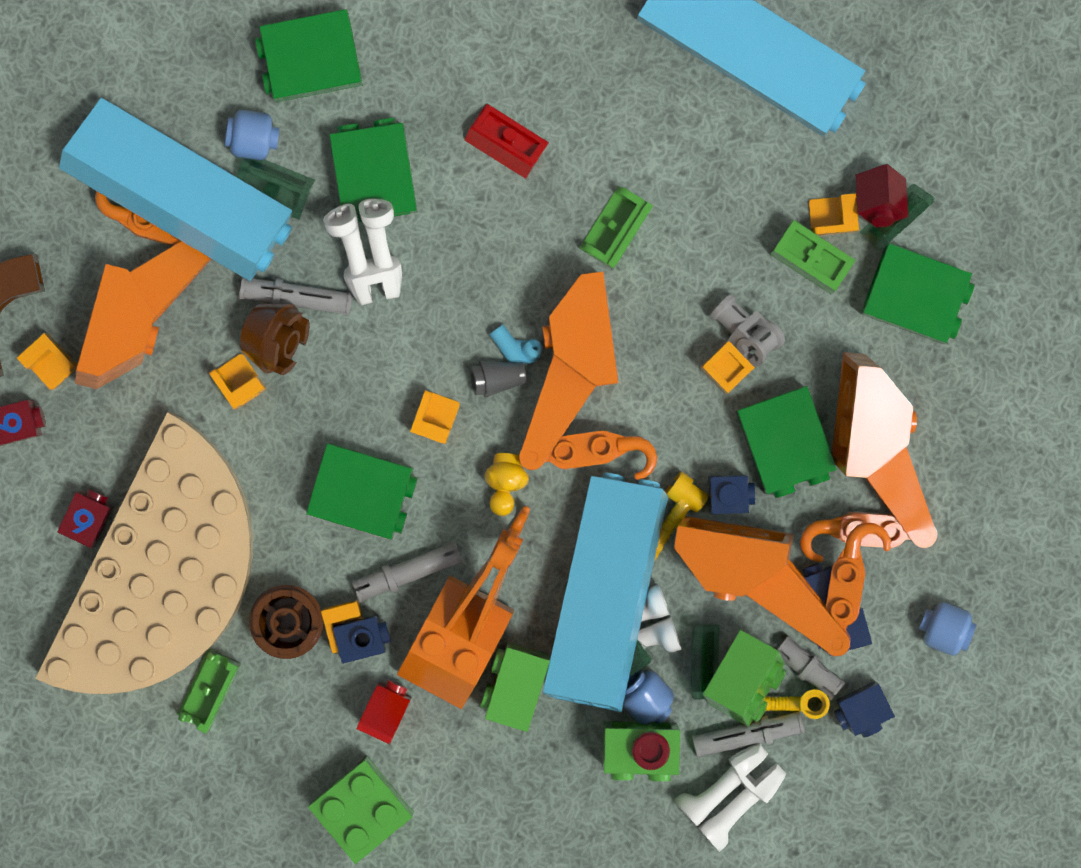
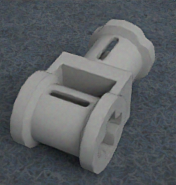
[709,294,785,367]

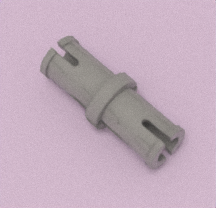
[776,636,845,701]

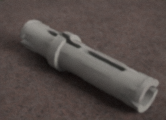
[239,277,352,316]
[352,541,463,603]
[692,711,805,759]

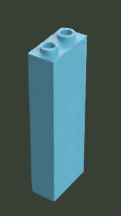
[637,0,866,136]
[59,98,293,282]
[543,473,668,712]

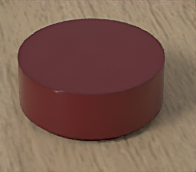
[632,731,670,770]

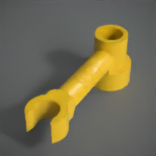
[654,471,709,561]
[764,689,830,719]

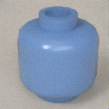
[225,110,279,160]
[919,602,977,656]
[623,670,674,724]

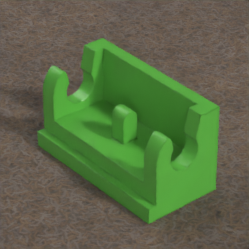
[579,186,653,270]
[769,220,856,295]
[177,648,241,734]

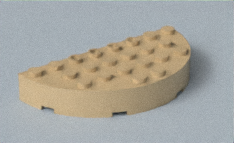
[35,412,253,694]

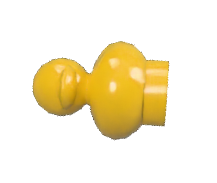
[484,453,529,516]

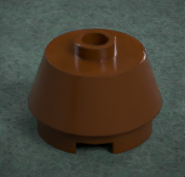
[240,303,310,375]
[249,585,323,659]

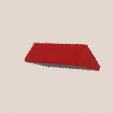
[464,104,549,179]

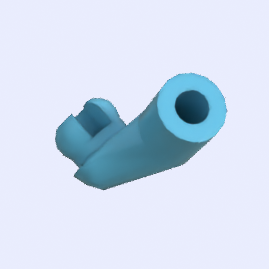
[489,324,543,364]

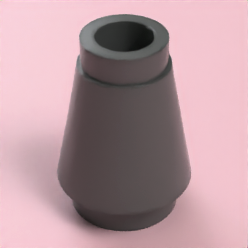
[470,361,526,398]

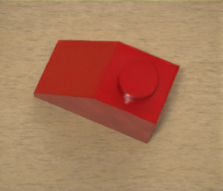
[356,679,412,745]

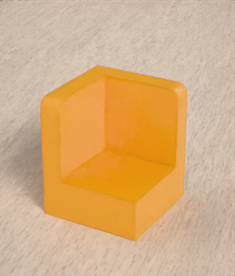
[809,193,859,236]
[17,333,78,390]
[700,341,755,394]
[209,354,267,410]
[410,390,460,444]
[321,600,363,654]

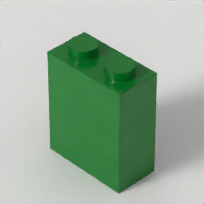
[255,9,363,103]
[329,118,418,222]
[860,243,975,344]
[735,386,837,498]
[306,443,418,540]

